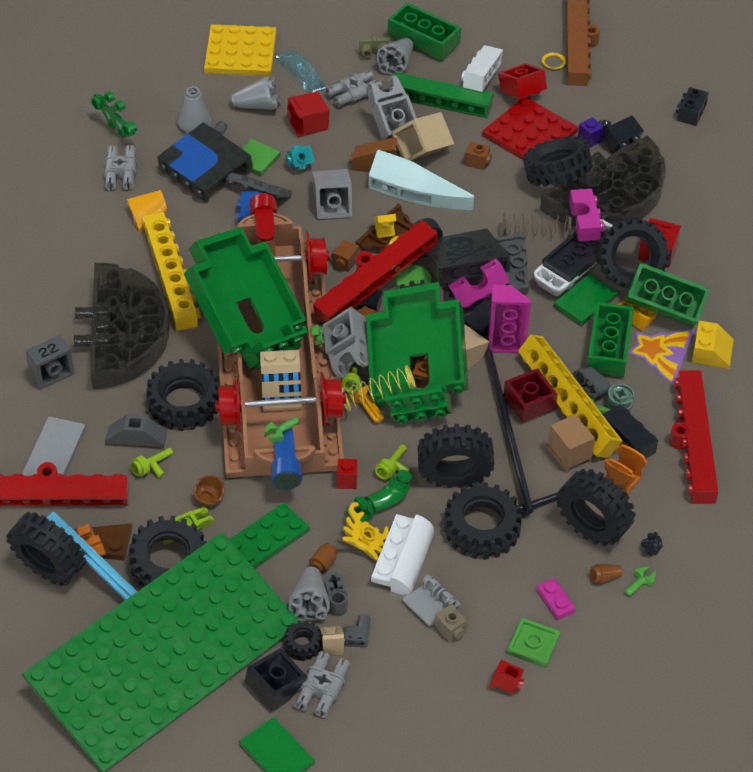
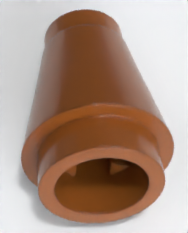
[590,564,622,584]

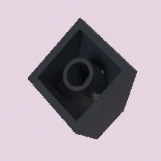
[244,648,308,711]

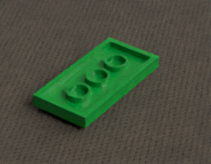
[229,502,310,569]

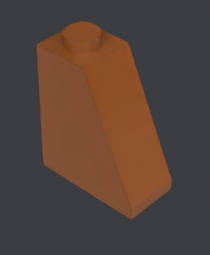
[350,137,397,172]

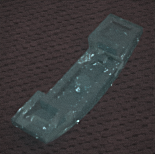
[275,50,325,93]

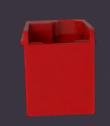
[287,91,330,137]
[638,218,681,268]

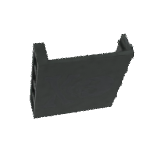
[420,228,510,285]

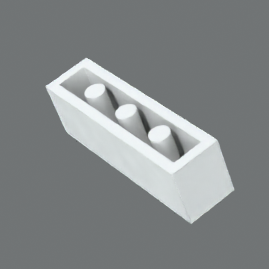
[461,45,503,92]

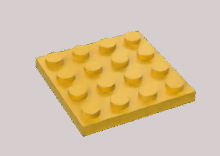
[204,24,277,76]

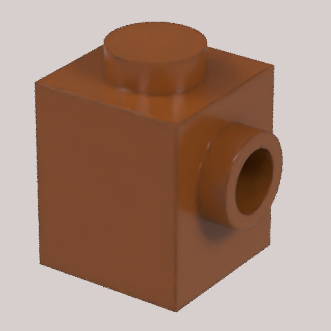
[464,141,492,170]
[331,239,359,272]

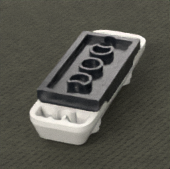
[534,219,613,296]

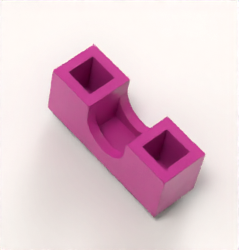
[569,189,604,241]
[448,258,510,308]

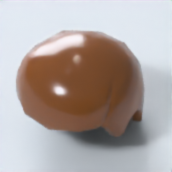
[193,475,225,508]

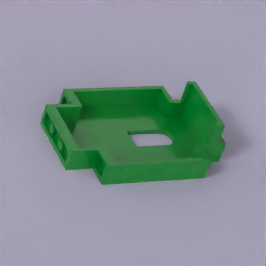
[184,227,308,369]
[366,282,469,424]

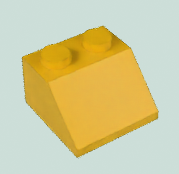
[692,321,734,369]

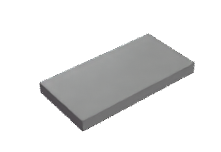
[22,417,86,476]

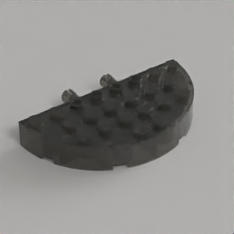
[540,135,666,227]
[74,263,170,389]

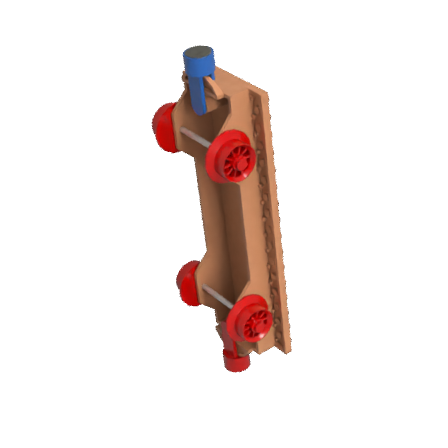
[215,193,346,490]

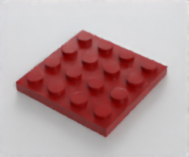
[482,98,579,160]

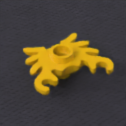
[342,502,389,561]

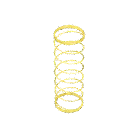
[342,365,416,411]

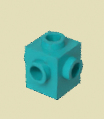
[286,144,315,171]

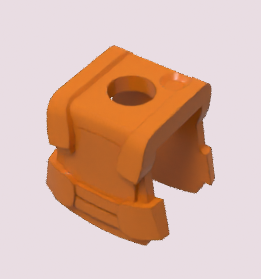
[604,444,647,494]

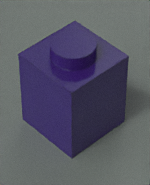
[578,117,604,148]

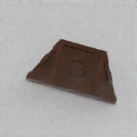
[355,204,413,252]

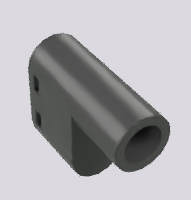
[343,614,370,648]

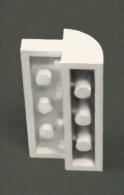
[371,514,435,596]

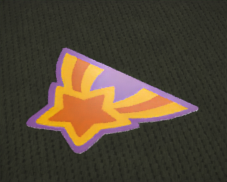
[628,329,694,385]

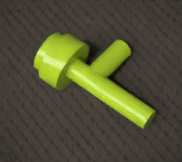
[341,366,361,393]
[375,445,410,480]
[130,448,173,478]

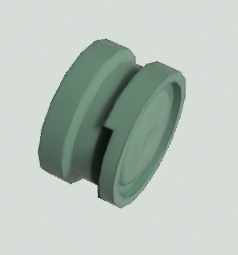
[606,383,635,411]

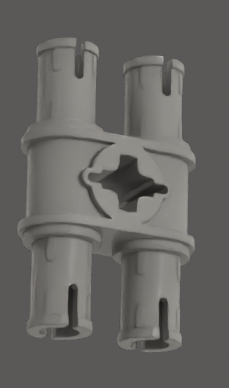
[325,70,383,107]
[103,145,137,190]
[294,651,351,718]

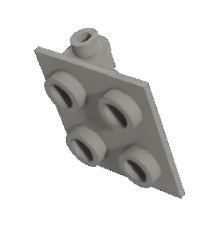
[402,575,461,627]

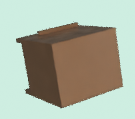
[547,414,595,473]

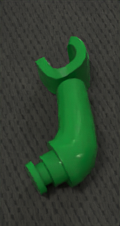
[346,470,412,522]

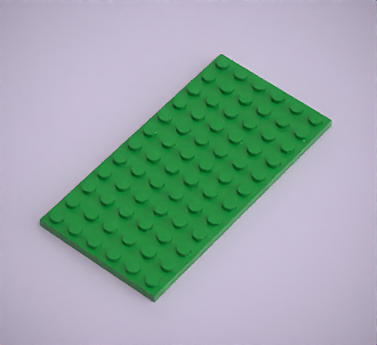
[22,532,300,772]

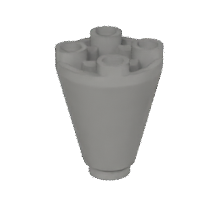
[377,38,413,75]
[232,76,281,110]
[178,86,212,134]
[288,567,330,622]

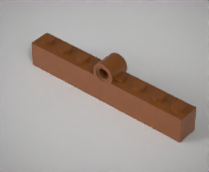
[566,0,600,86]

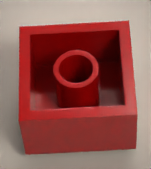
[498,63,547,100]

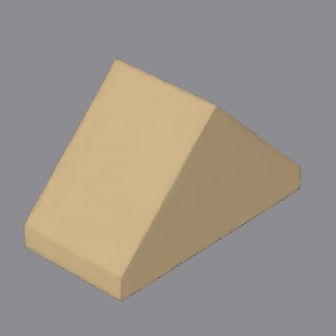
[320,626,344,656]

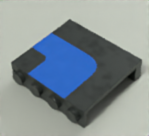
[157,122,253,202]

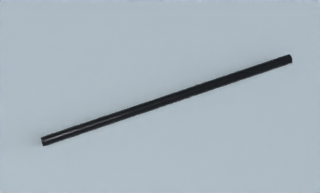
[485,350,534,514]

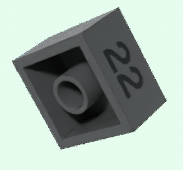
[26,335,74,390]

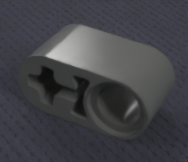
[572,367,610,398]
[325,572,348,616]

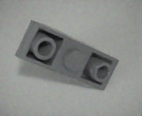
[106,415,167,447]

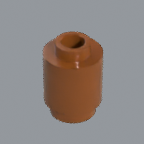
[309,543,338,573]

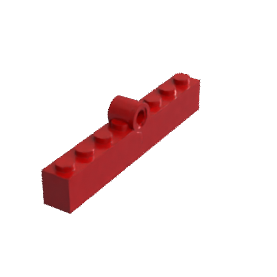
[313,220,438,324]
[669,370,718,504]
[0,462,129,506]

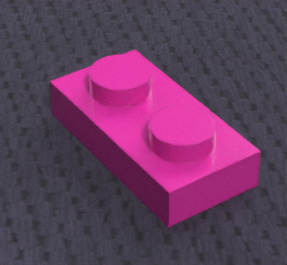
[536,578,576,620]

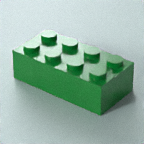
[387,2,461,60]
[624,263,710,327]
[587,302,634,377]

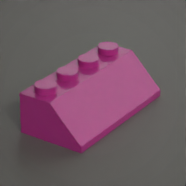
[488,285,531,354]

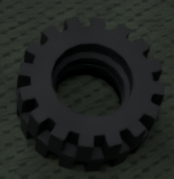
[284,620,322,661]

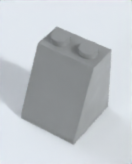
[312,169,353,219]

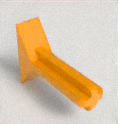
[346,384,384,424]

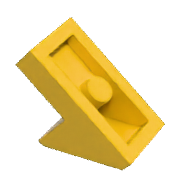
[372,214,396,238]

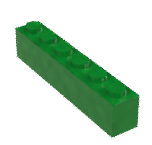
[394,72,493,119]

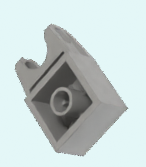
[367,75,416,140]
[322,307,369,380]

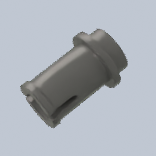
[214,121,227,135]

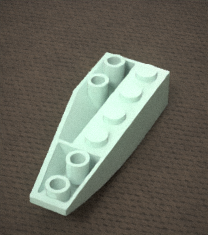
[369,150,474,211]

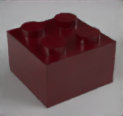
[503,368,558,422]

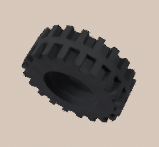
[522,136,593,187]
[597,218,670,289]
[146,359,220,431]
[417,424,495,488]
[556,469,636,546]
[444,482,522,560]
[6,512,86,586]
[129,516,207,586]

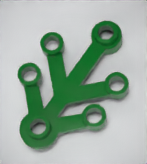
[91,91,137,137]

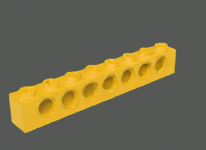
[143,212,200,331]
[518,334,623,458]

